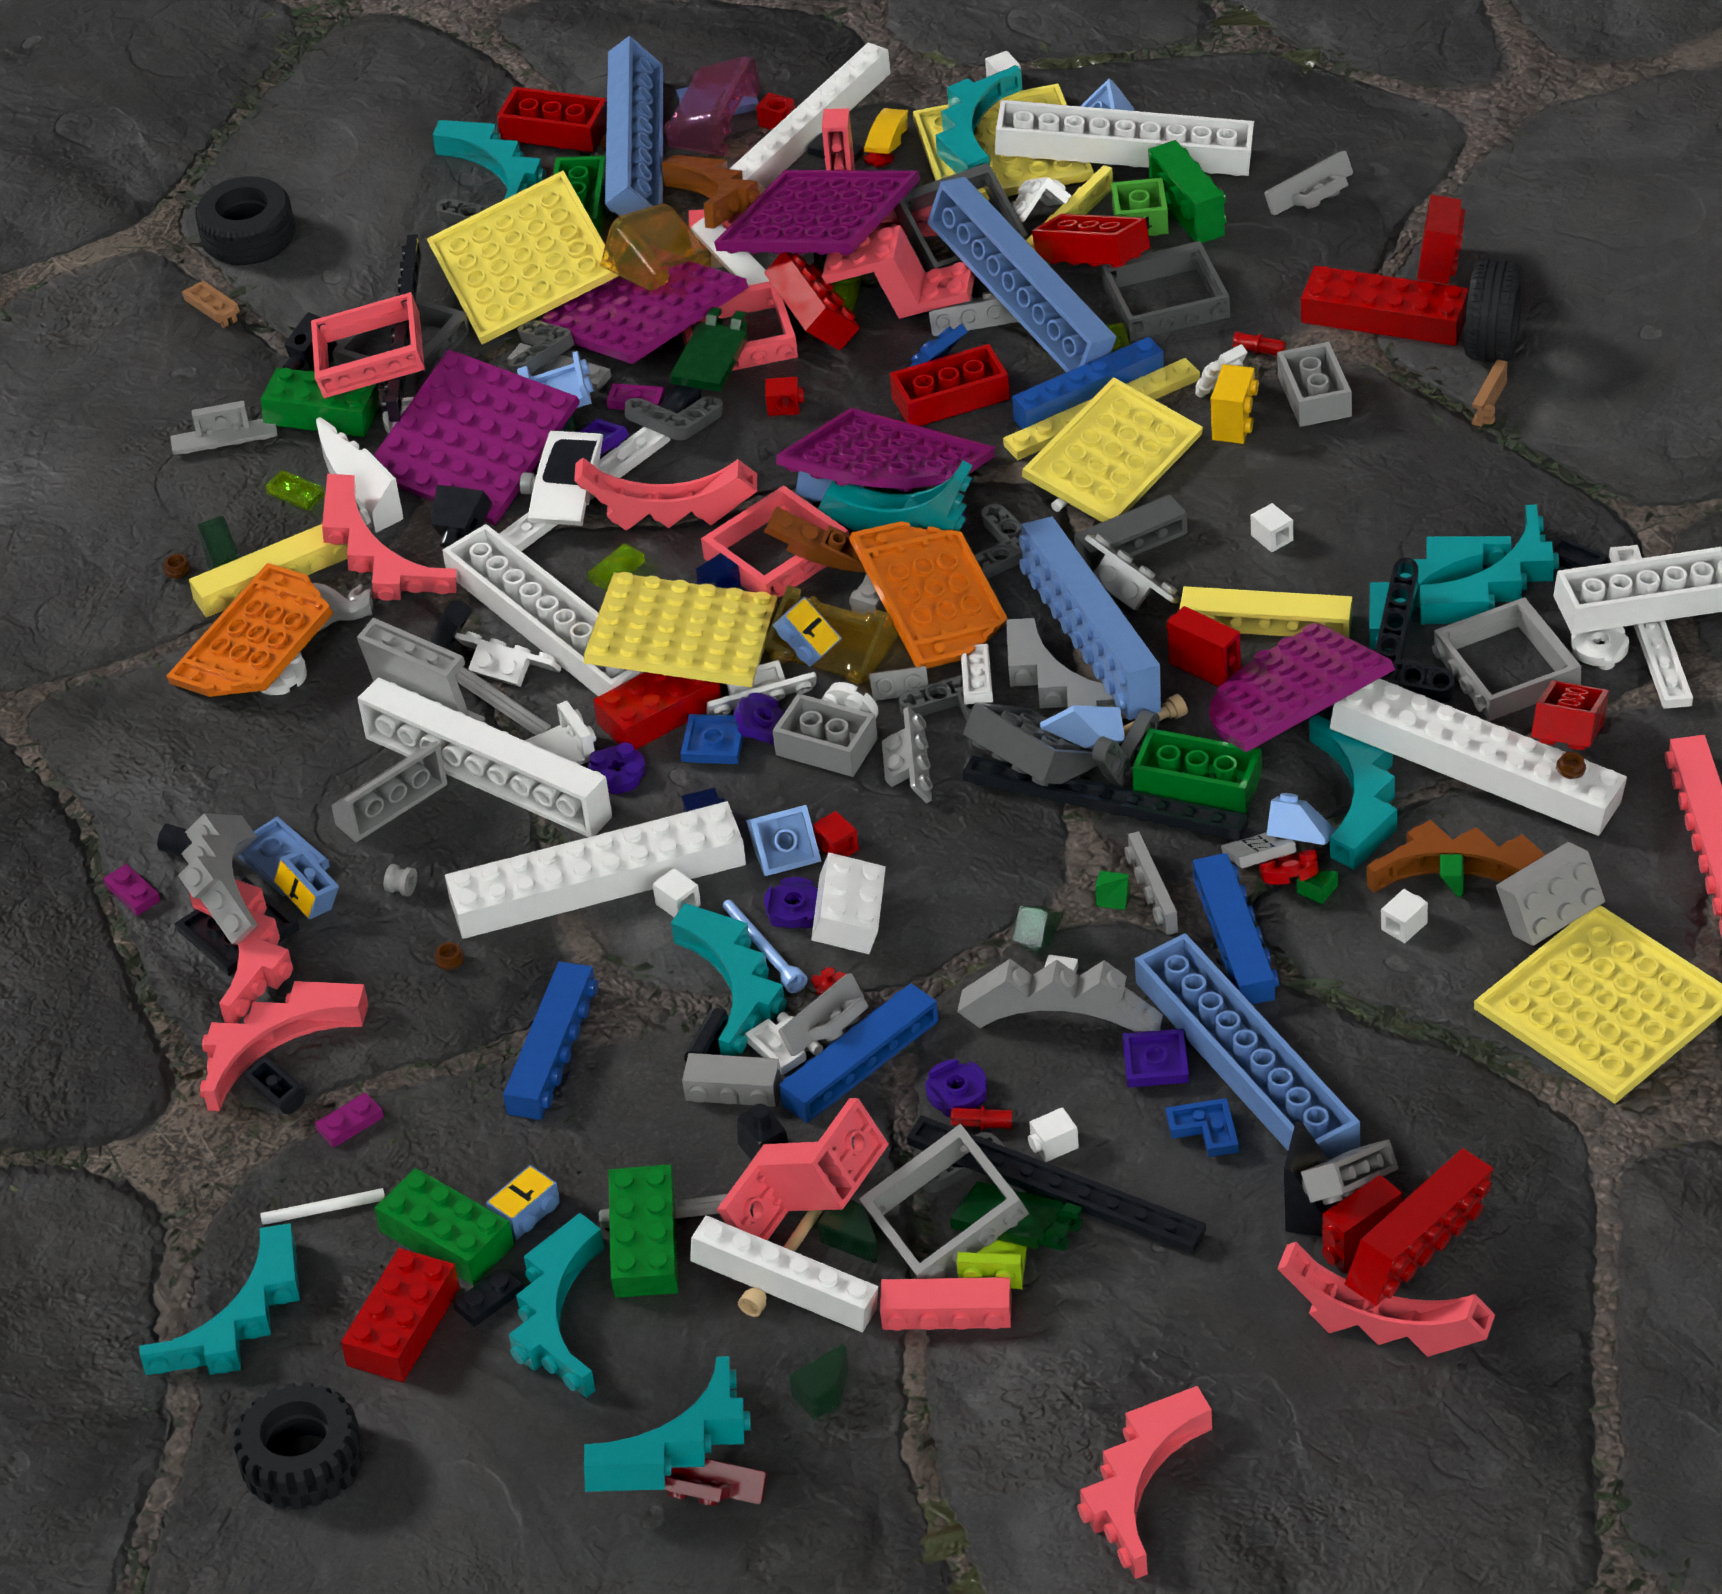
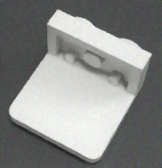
[1011,177,1071,223]
[524,701,596,765]

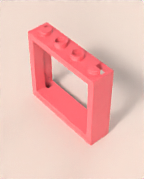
[681,281,798,371]
[311,292,425,398]
[701,485,849,598]

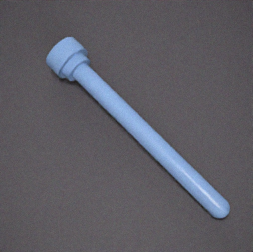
[723,900,808,993]

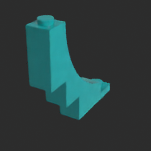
[1369,536,1511,649]

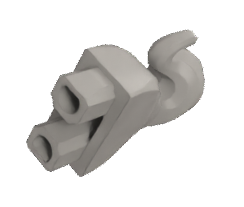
[312,583,374,632]

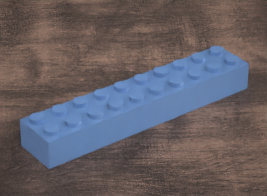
[605,35,663,233]
[927,177,1116,372]
[1019,516,1161,720]
[1135,933,1360,1160]

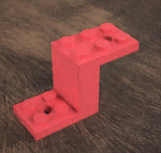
[822,225,975,319]
[716,1098,889,1241]

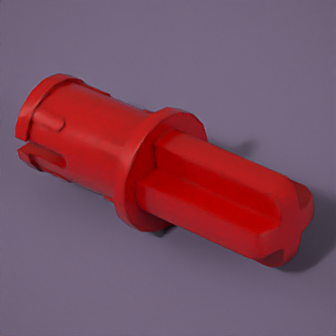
[1232,331,1286,355]
[950,1106,1012,1131]

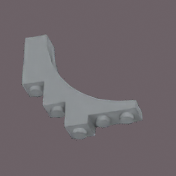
[1007,618,1136,719]
[178,813,258,944]
[957,959,1163,1032]

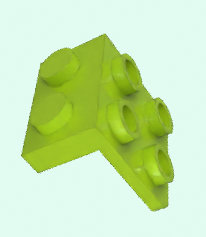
[956,1239,1027,1289]

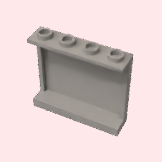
[357,618,486,722]

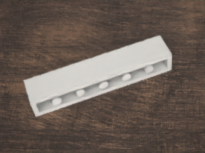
[690,1215,878,1333]

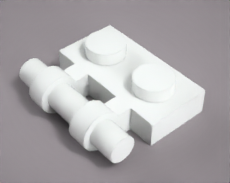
[1195,344,1248,398]
[745,1012,823,1075]

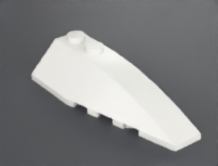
[316,417,404,533]

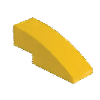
[864,108,908,154]

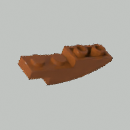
[764,506,866,572]

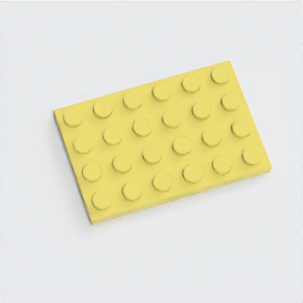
[1022,377,1203,522]

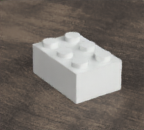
[811,852,886,954]

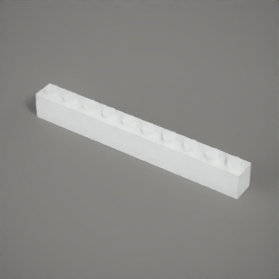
[730,42,891,188]

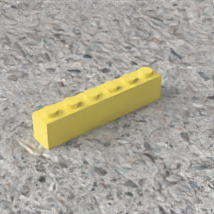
[189,524,348,618]
[1179,586,1353,638]

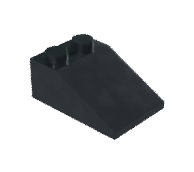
[1284,1121,1333,1236]

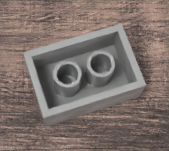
[1277,342,1352,427]
[773,693,878,777]
[1495,842,1605,946]

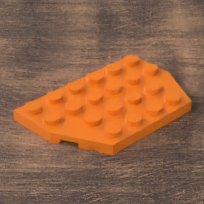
[849,521,1008,669]
[166,563,334,697]

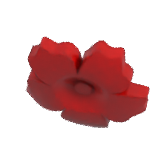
[864,152,895,167]
[811,967,847,995]

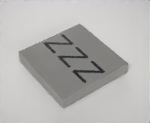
[1221,832,1296,868]

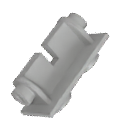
[870,666,928,701]

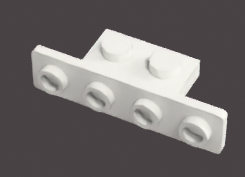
[454,631,562,687]
[706,660,817,715]

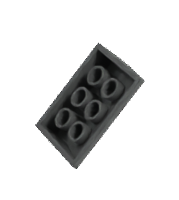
[963,703,1097,786]

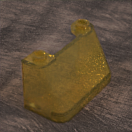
[600,203,711,291]
[764,585,898,684]

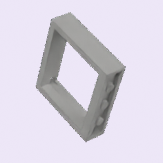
[1432,597,1582,721]
[859,1124,1029,1279]

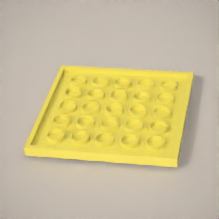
[913,84,1094,200]
[427,171,621,345]
[583,572,778,688]
[1474,905,1722,1104]

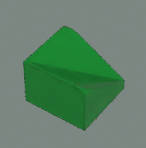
[1440,854,1464,897]
[1095,871,1130,910]
[1297,871,1338,904]

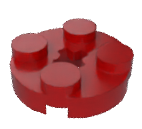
[1258,850,1319,884]

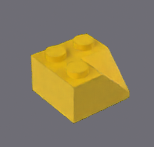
[1211,364,1259,444]

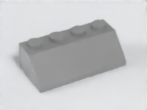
[331,741,448,842]

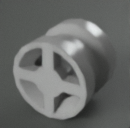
[383,864,417,897]

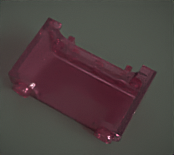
[664,56,761,156]

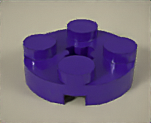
[734,693,786,745]
[588,742,646,794]
[764,877,818,928]
[925,1059,987,1117]

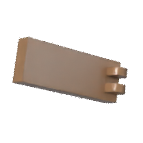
[182,281,240,328]
[1472,359,1507,427]

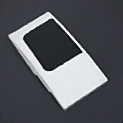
[528,431,603,526]

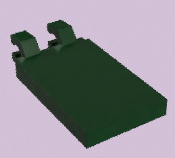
[670,307,748,392]
[950,1181,1083,1251]

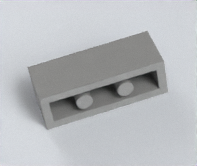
[682,1053,782,1107]

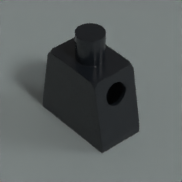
[283,312,337,372]
[431,485,493,549]
[737,1104,789,1161]

